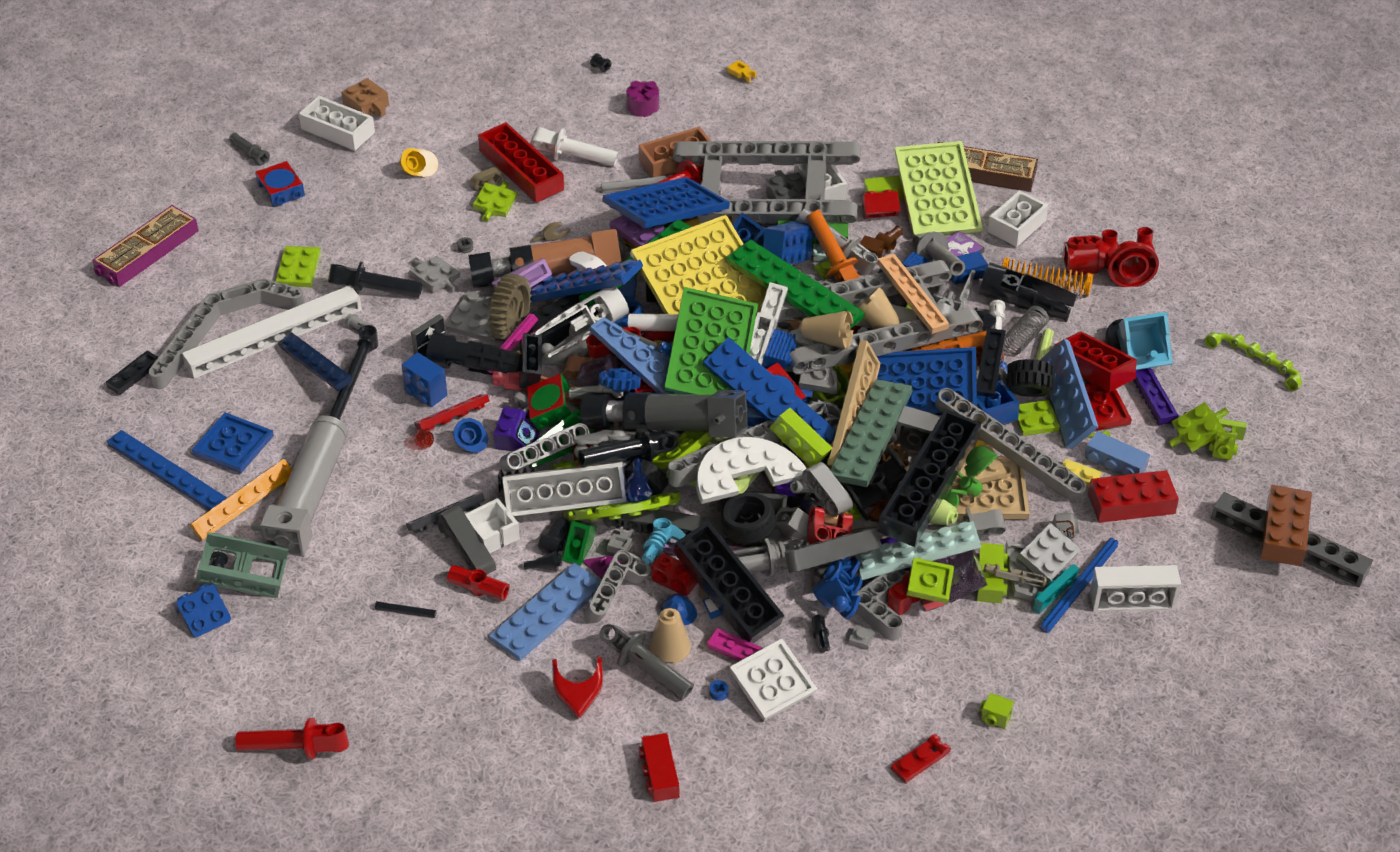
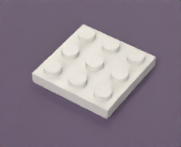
[729,639,817,721]

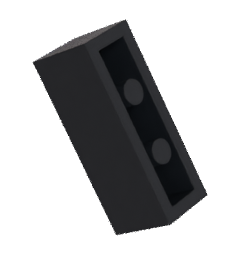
[519,333,542,389]

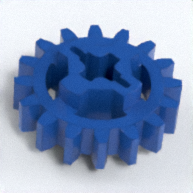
[598,368,641,392]

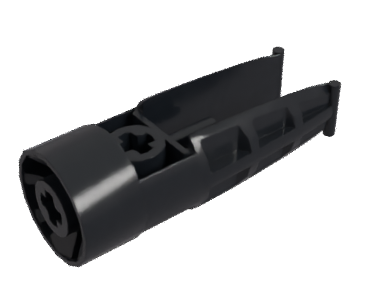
[979,262,1078,322]
[426,332,522,375]

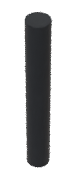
[375,601,437,618]

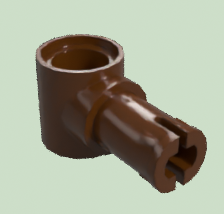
[875,225,903,253]

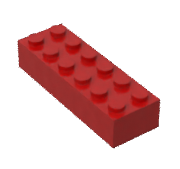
[478,122,564,203]

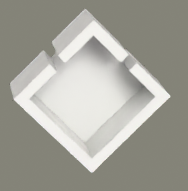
[465,498,520,553]

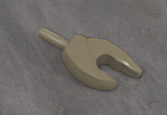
[532,222,571,243]

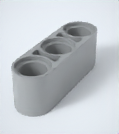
[802,462,853,517]

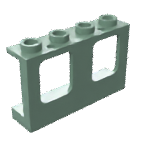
[196,532,289,598]

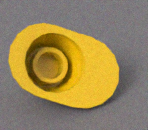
[398,148,438,177]

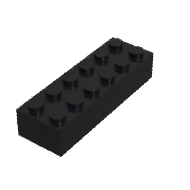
[673,521,784,643]

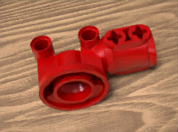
[1063,227,1159,287]

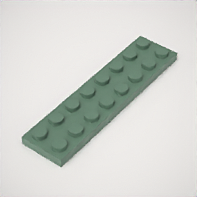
[830,379,912,487]

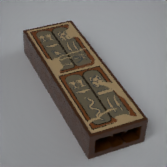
[937,142,1038,192]

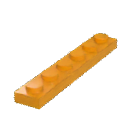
[189,459,292,541]

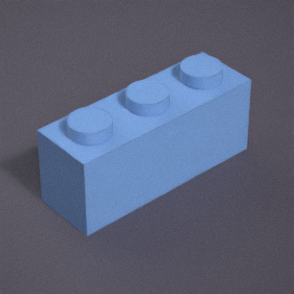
[1085,431,1150,475]

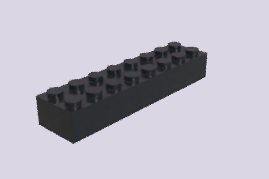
[877,409,982,547]

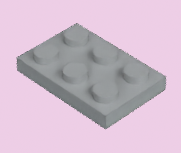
[1017,523,1081,585]

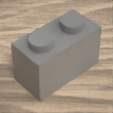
[774,507,809,538]

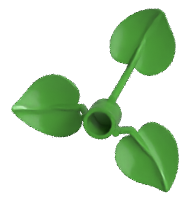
[944,446,998,508]

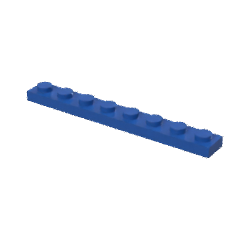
[107,430,228,510]

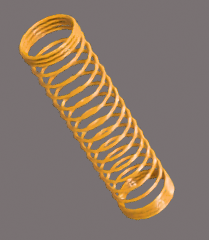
[1002,257,1093,296]

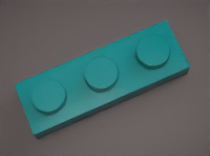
[1033,564,1079,614]

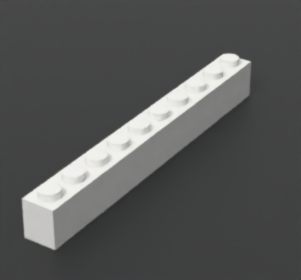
[182,285,362,379]

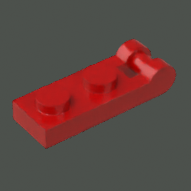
[891,734,951,784]

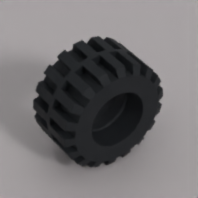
[1006,359,1055,397]

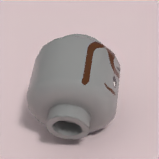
[1049,513,1079,539]

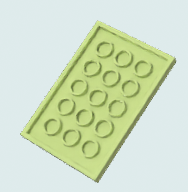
[894,141,983,235]

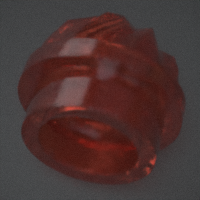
[414,429,434,449]

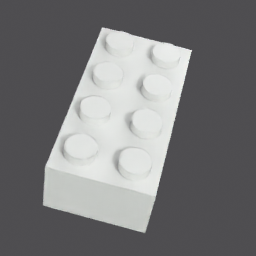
[299,96,375,151]
[1090,565,1181,612]

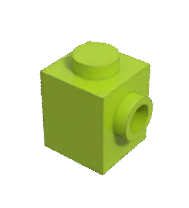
[979,693,1014,729]

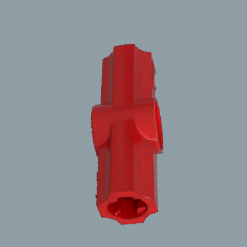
[447,565,510,601]

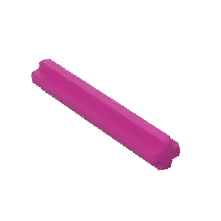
[487,314,538,373]

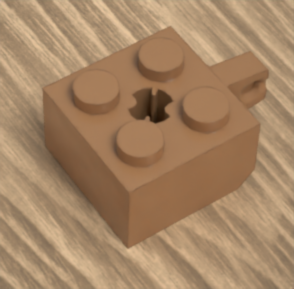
[341,78,389,117]

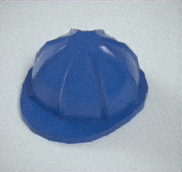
[453,418,488,453]
[660,593,697,625]

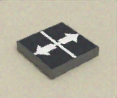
[411,314,446,357]

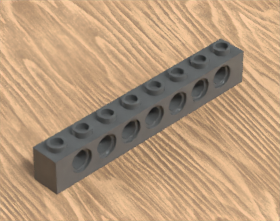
[1210,492,1373,588]

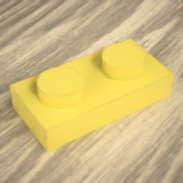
[1062,459,1102,487]

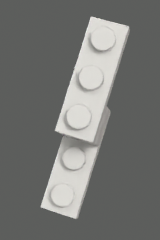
[749,282,788,365]

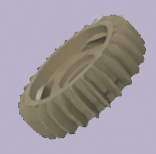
[488,274,532,342]

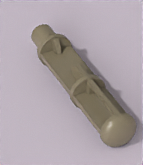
[984,564,1047,588]

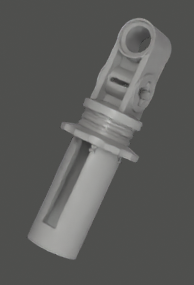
[733,537,822,577]

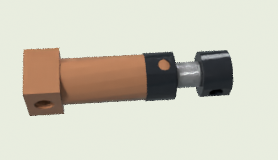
[468,229,622,288]

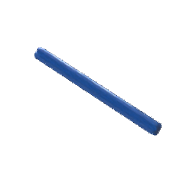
[1040,538,1119,633]

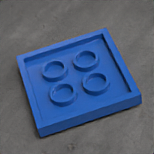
[191,412,274,473]

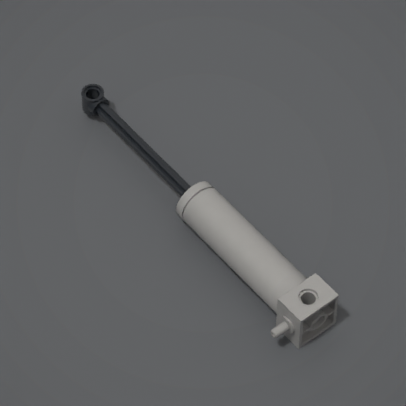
[251,325,379,557]

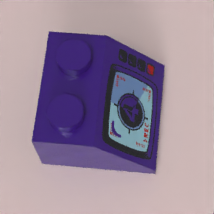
[494,407,541,452]

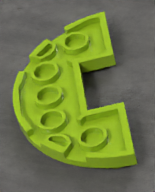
[563,491,681,523]

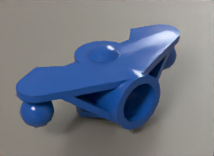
[812,557,862,620]

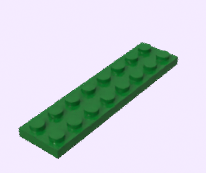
[726,239,865,329]

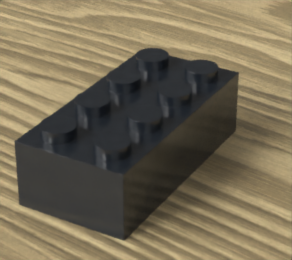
[521,293,598,347]

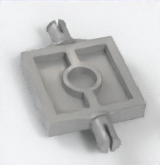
[409,256,460,292]

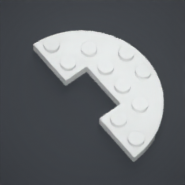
[696,437,807,504]

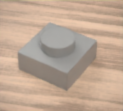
[849,625,876,650]

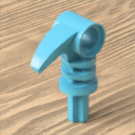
[642,518,686,565]

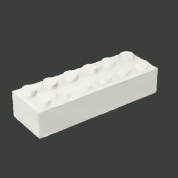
[502,461,627,516]

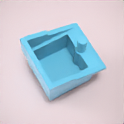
[1117,312,1173,370]

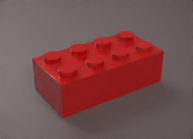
[1055,331,1137,392]
[1088,470,1179,523]

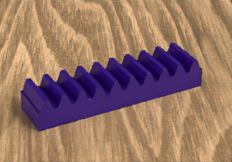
[1133,368,1178,425]

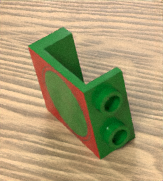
[527,373,572,430]

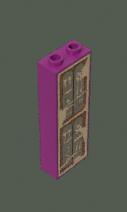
[92,205,199,287]

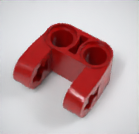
[807,506,853,544]

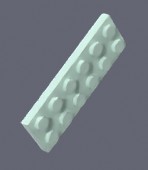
[856,521,981,580]

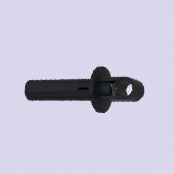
[328,261,423,298]
[578,427,678,468]

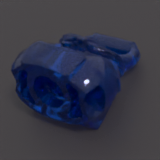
[624,458,654,503]

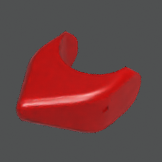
[552,657,603,718]

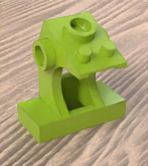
[1209,418,1247,460]

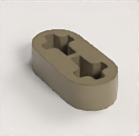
[470,167,503,190]

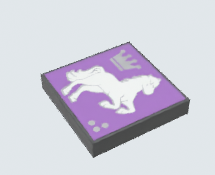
[946,231,985,256]

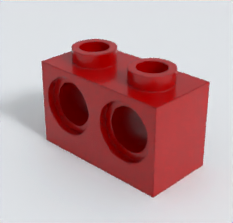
[652,553,697,596]

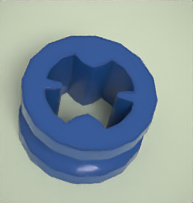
[709,680,728,701]

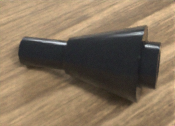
[524,551,562,571]

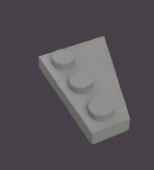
[1005,541,1040,602]

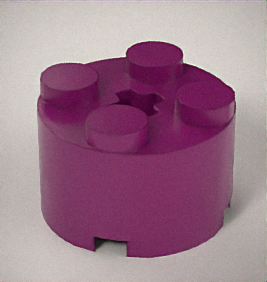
[626,81,660,117]

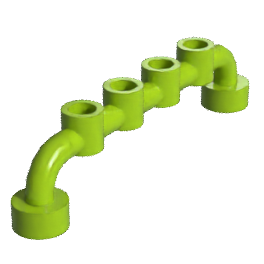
[1204,332,1302,391]

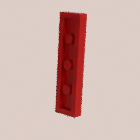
[414,394,490,432]

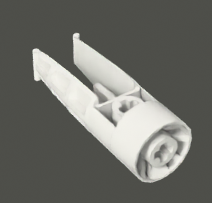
[531,287,629,358]

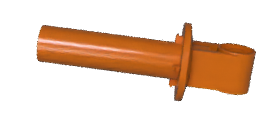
[806,210,860,282]

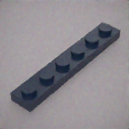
[277,333,353,392]

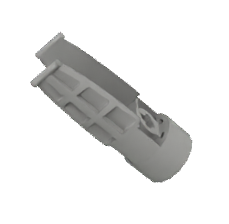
[932,270,975,314]

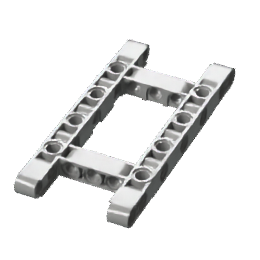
[673,141,861,223]
[759,260,983,374]

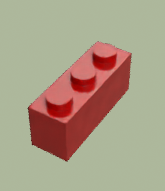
[638,733,680,802]

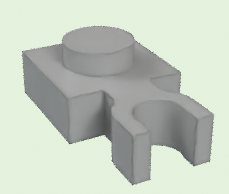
[607,526,633,554]

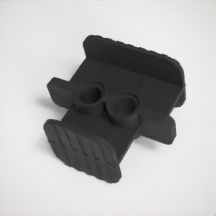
[840,446,907,521]

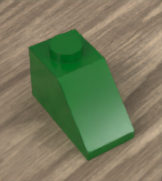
[562,521,597,566]

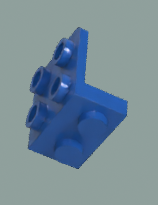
[174,584,231,637]

